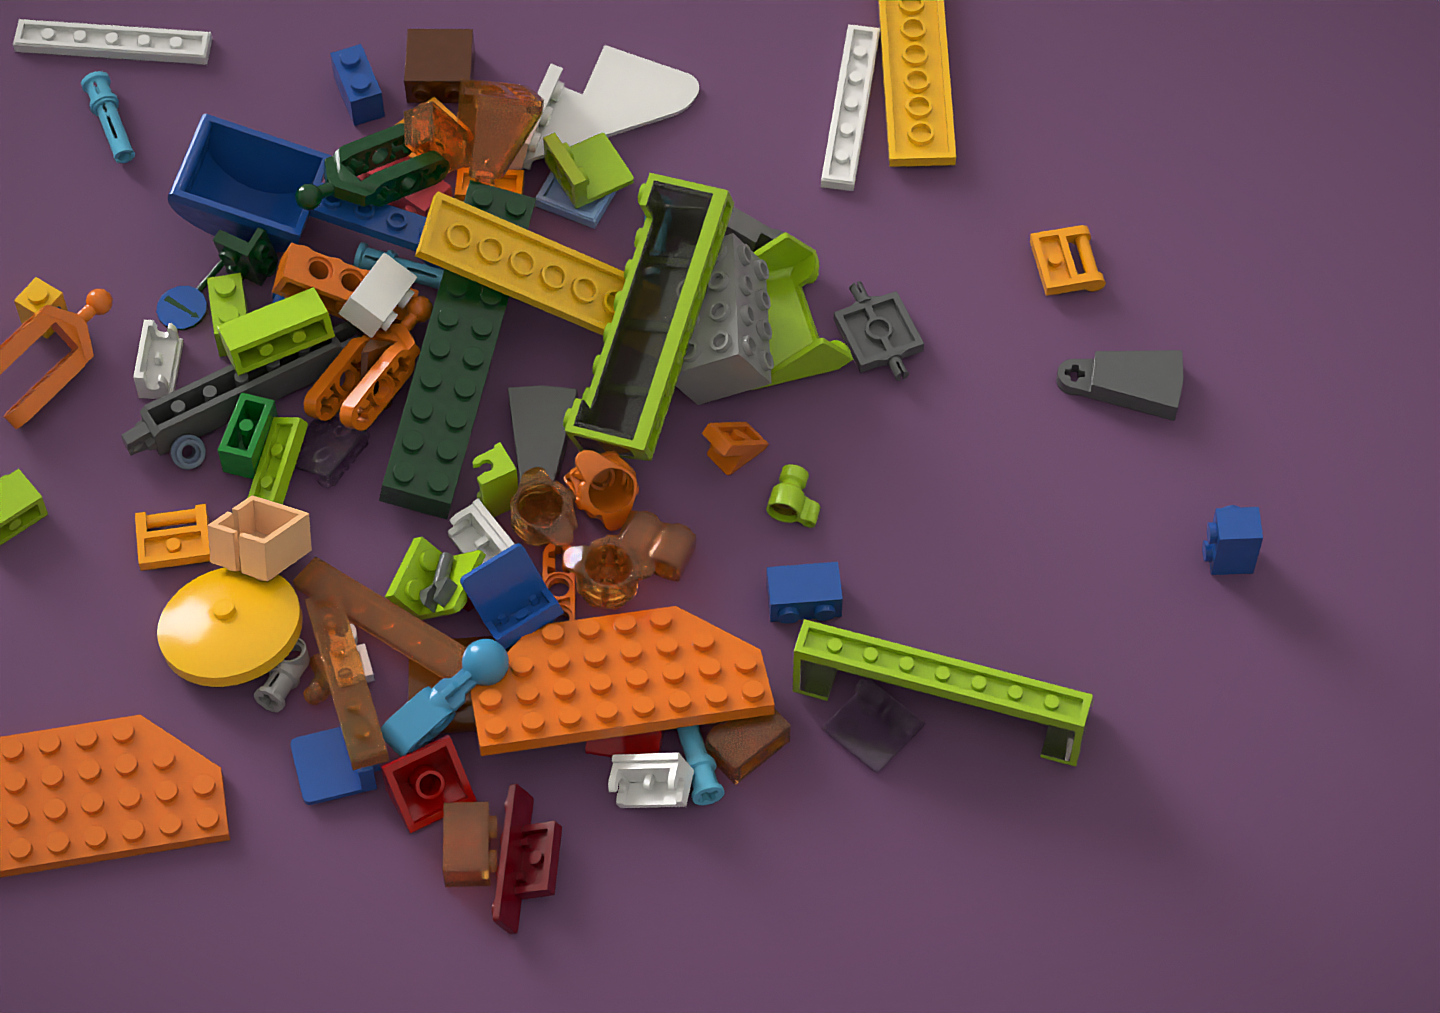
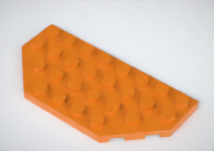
[470,606,775,756]
[0,715,230,878]

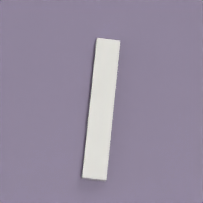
[13,19,212,65]
[821,24,880,191]

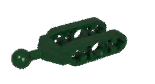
[295,123,450,211]

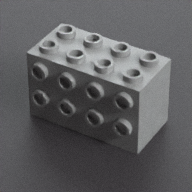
[660,233,774,405]

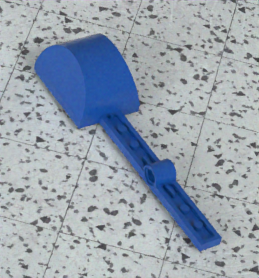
[168,114,444,270]

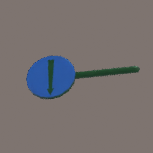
[156,260,225,331]

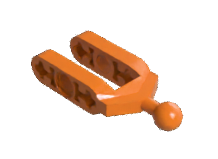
[0,288,113,430]
[303,296,433,431]

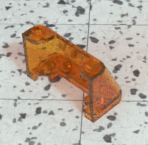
[453,78,544,185]

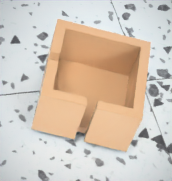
[207,495,312,582]

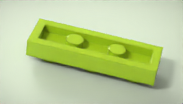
[248,417,309,505]

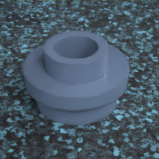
[170,434,206,469]

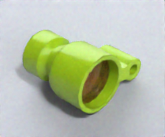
[766,464,821,528]

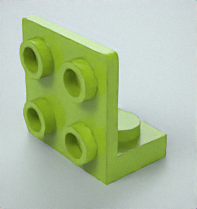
[543,132,634,209]
[385,537,486,621]

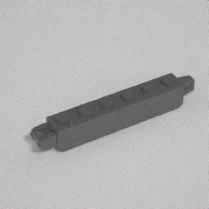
[121,321,362,456]

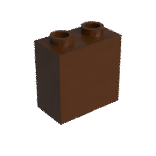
[404,29,475,103]

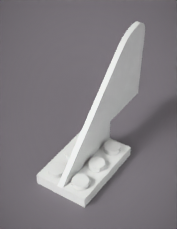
[508,45,699,170]

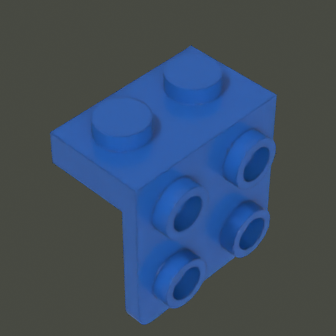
[460,543,564,649]
[290,705,381,805]

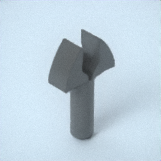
[420,552,457,613]

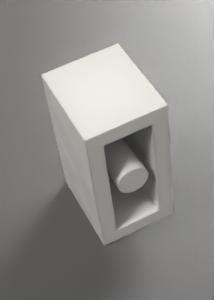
[338,252,417,338]

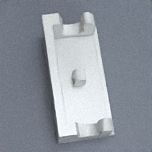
[133,320,184,399]
[448,499,514,564]
[608,753,694,808]

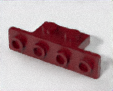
[491,783,562,934]

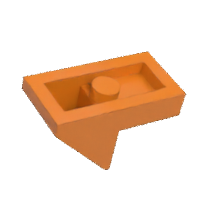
[701,422,769,475]

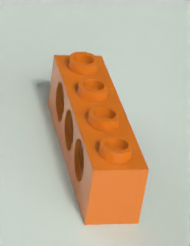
[272,242,419,324]

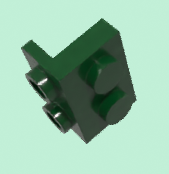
[213,227,278,286]

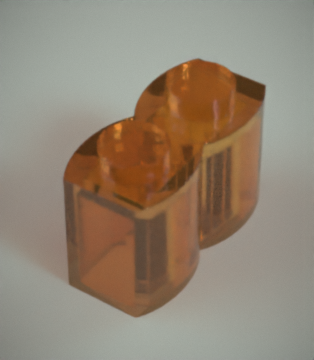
[614,510,696,582]

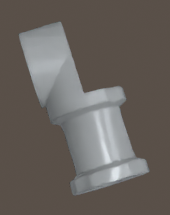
[254,638,310,712]

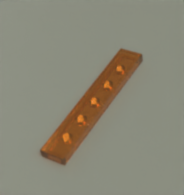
[293,556,467,678]
[305,590,389,770]

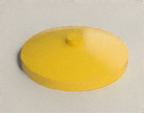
[157,567,303,687]

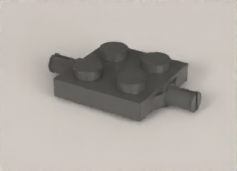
[834,281,924,381]

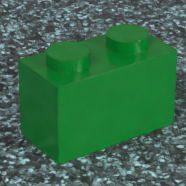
[218,392,278,479]

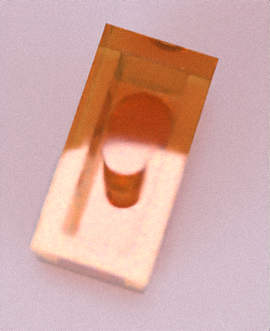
[404,101,469,173]
[706,709,791,785]
[443,802,498,887]

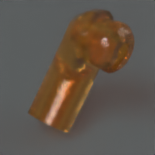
[303,653,336,705]

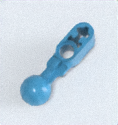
[378,639,509,757]

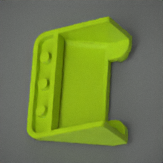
[751,232,853,390]

